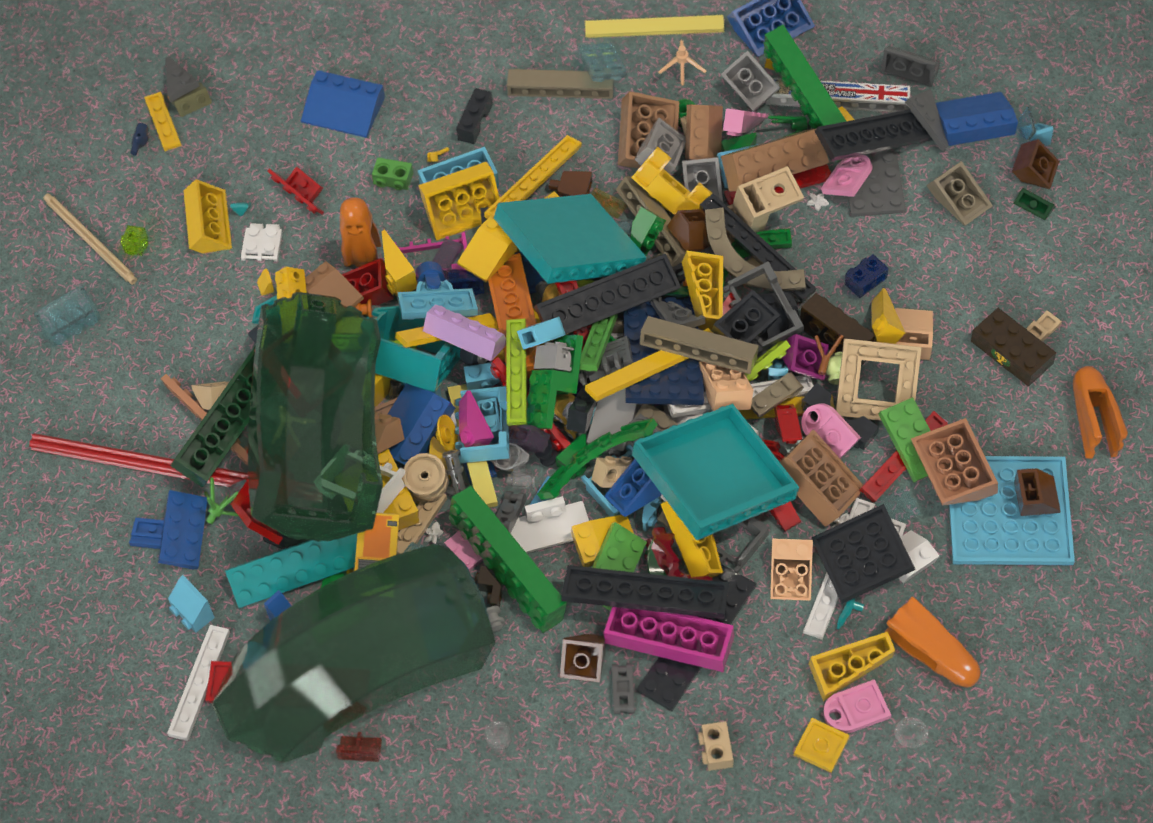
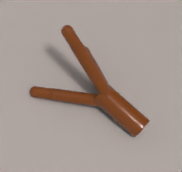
[815,335,844,375]

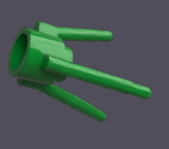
[768,115,807,138]

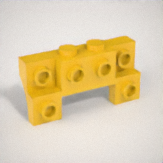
[631,147,713,215]

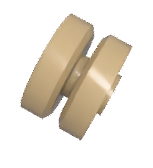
[403,453,449,502]

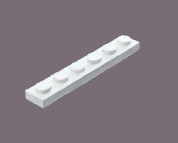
[167,625,230,741]

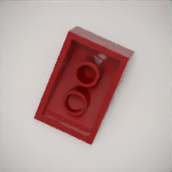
[342,258,394,306]

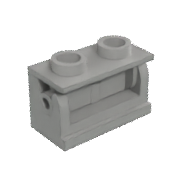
[534,342,574,372]

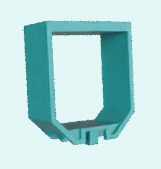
[356,306,461,392]

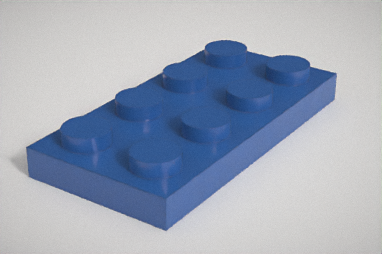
[158,490,207,570]

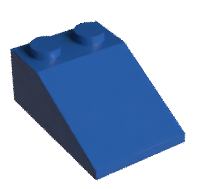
[604,459,662,517]

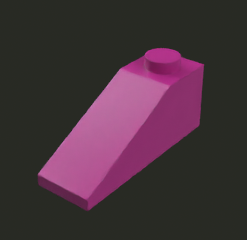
[459,390,494,447]

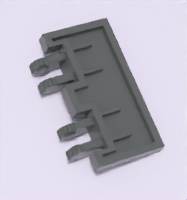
[578,336,634,385]

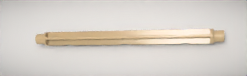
[43,193,137,285]

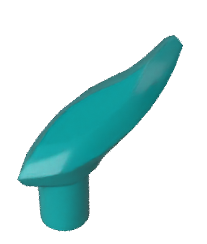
[836,598,864,630]

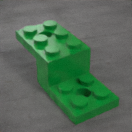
[525,335,583,429]

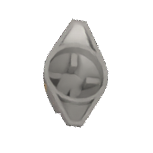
[489,443,530,471]

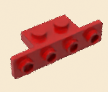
[267,166,324,214]

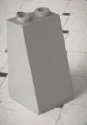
[586,388,642,457]

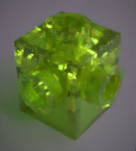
[120,225,148,256]

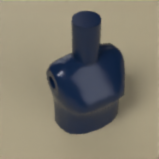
[130,123,149,155]

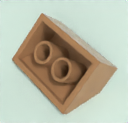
[685,105,723,160]
[338,409,405,455]

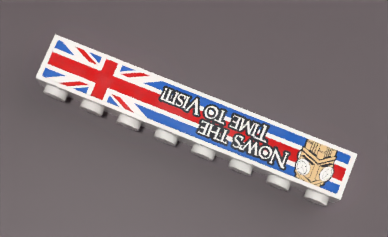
[766,78,910,112]

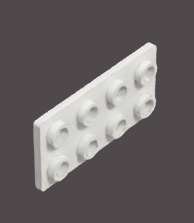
[510,496,589,553]

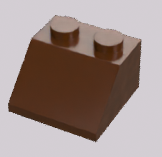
[1012,139,1060,189]

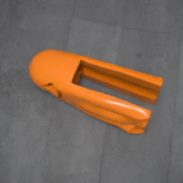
[340,197,381,267]
[1073,366,1128,459]
[884,596,981,688]

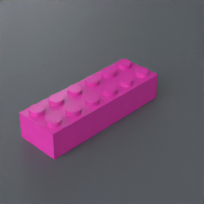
[604,607,734,672]

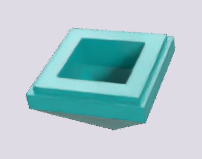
[230,202,251,217]

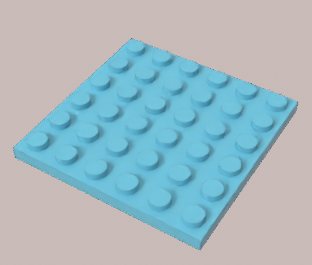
[949,456,1075,565]

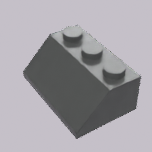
[882,46,940,87]

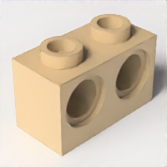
[591,456,632,488]
[698,721,733,771]

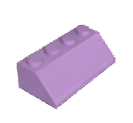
[423,304,506,361]

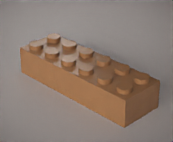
[721,129,829,192]

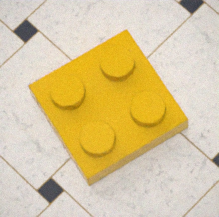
[794,718,850,773]

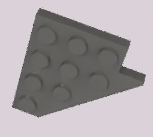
[833,151,906,217]

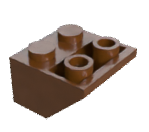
[667,209,711,252]
[1014,468,1061,516]

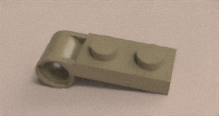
[751,372,804,418]

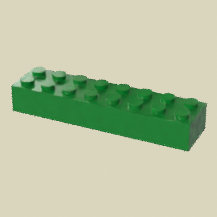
[763,24,846,162]
[448,486,567,633]

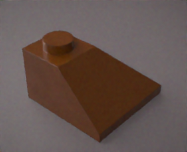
[560,634,606,683]

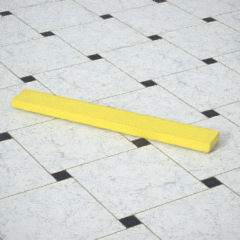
[585,15,724,38]
[447,384,498,508]

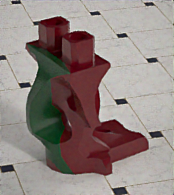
[644,527,713,581]

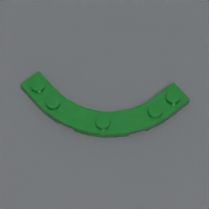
[723,228,792,301]
[537,418,658,500]

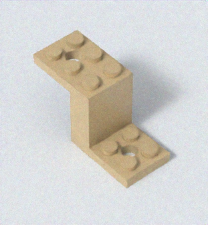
[727,166,804,244]

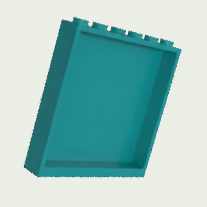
[494,194,647,284]
[632,404,799,540]

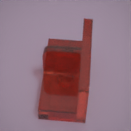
[336,732,382,762]

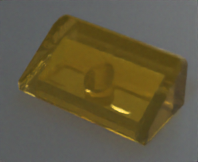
[592,187,627,219]

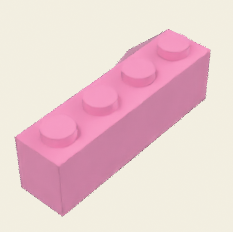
[723,109,768,136]

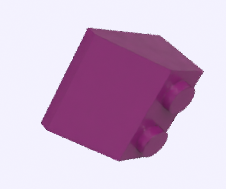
[782,334,828,381]

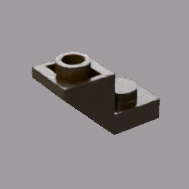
[475,565,502,608]

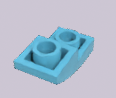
[642,496,662,532]

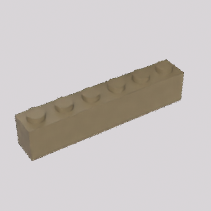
[507,69,614,99]
[616,176,686,267]
[640,316,759,374]

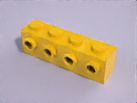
[275,267,311,344]

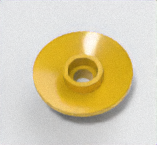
[436,415,458,451]

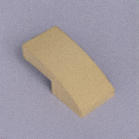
[1026,310,1062,342]

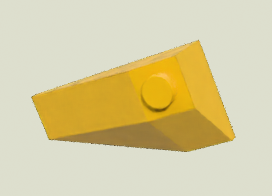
[871,288,906,344]

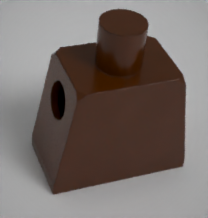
[549,171,593,197]

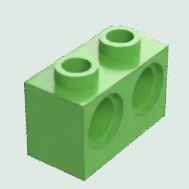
[372,157,414,190]

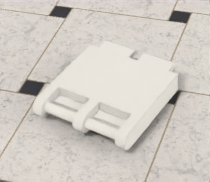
[241,223,283,262]

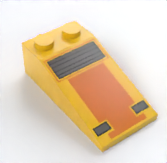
[353,511,399,598]

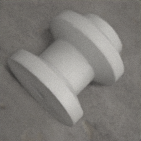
[481,606,505,632]

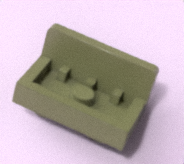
[171,83,212,117]

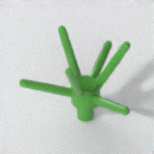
[204,477,239,525]

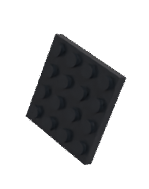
[811,504,916,604]

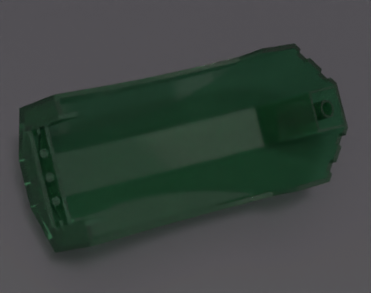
[248,292,383,542]
[212,541,496,763]

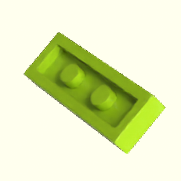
[744,340,791,382]

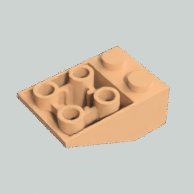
[895,308,933,360]
[699,361,753,411]
[770,539,813,600]

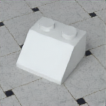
[899,530,939,584]

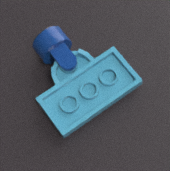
[397,261,478,320]

